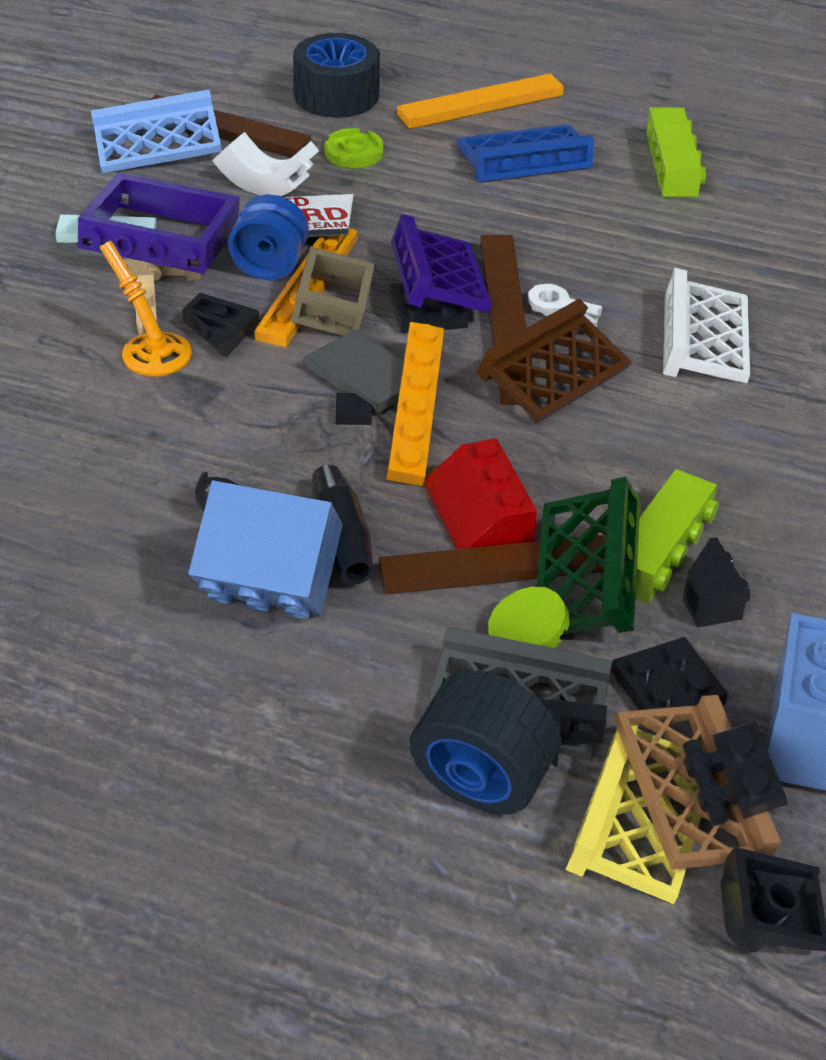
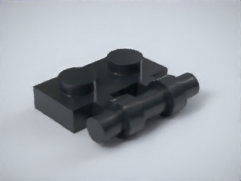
[683,721,788,825]

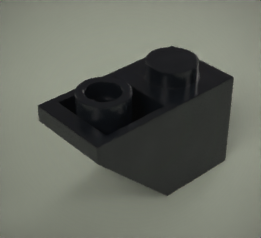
[683,537,750,628]

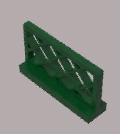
[536,476,641,635]

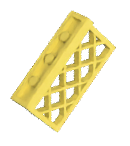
[565,725,702,904]

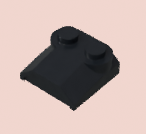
[720,847,826,952]

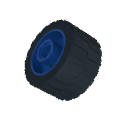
[293,33,380,118]
[409,670,561,815]

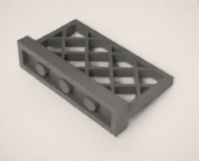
[424,626,612,760]

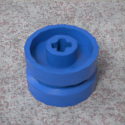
[228,194,309,281]

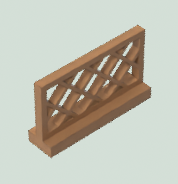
[614,695,781,870]

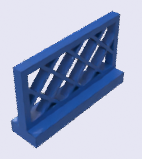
[457,124,594,182]

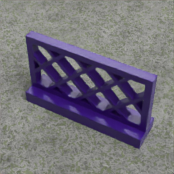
[391,214,492,312]

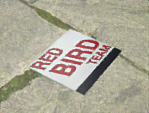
[284,194,354,236]

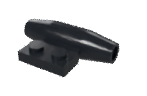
[312,465,374,584]

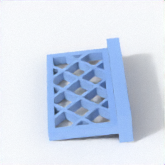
[91,90,222,174]

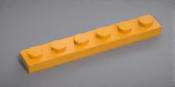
[386,322,444,487]

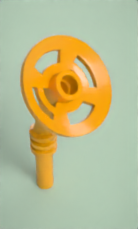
[99,240,192,377]

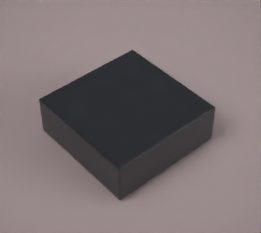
[336,393,372,425]

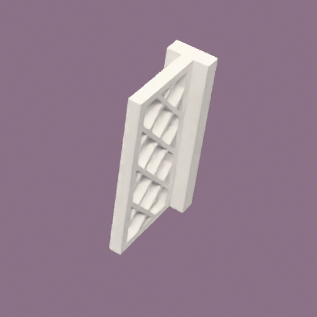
[663,268,750,384]

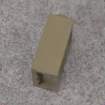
[291,247,375,336]

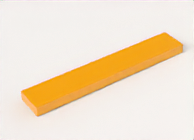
[397,73,564,129]
[255,228,358,348]

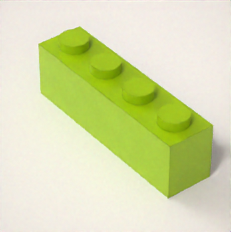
[646,107,706,197]
[636,469,719,604]

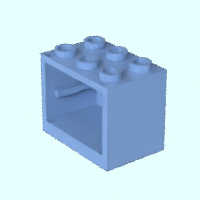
[188,480,343,619]
[766,613,826,791]

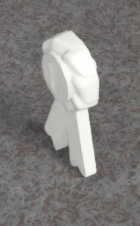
[528,284,602,330]

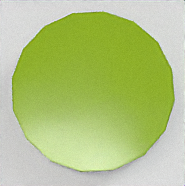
[324,128,384,169]
[488,586,570,648]

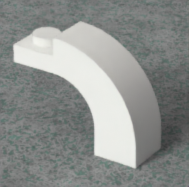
[212,132,319,196]

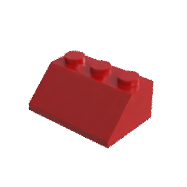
[424,438,537,549]

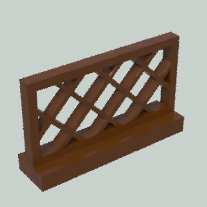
[476,298,631,424]

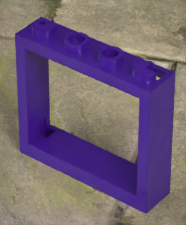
[78,172,240,274]

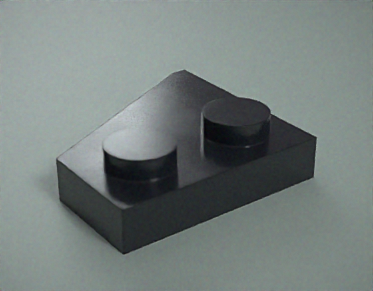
[182,292,259,357]

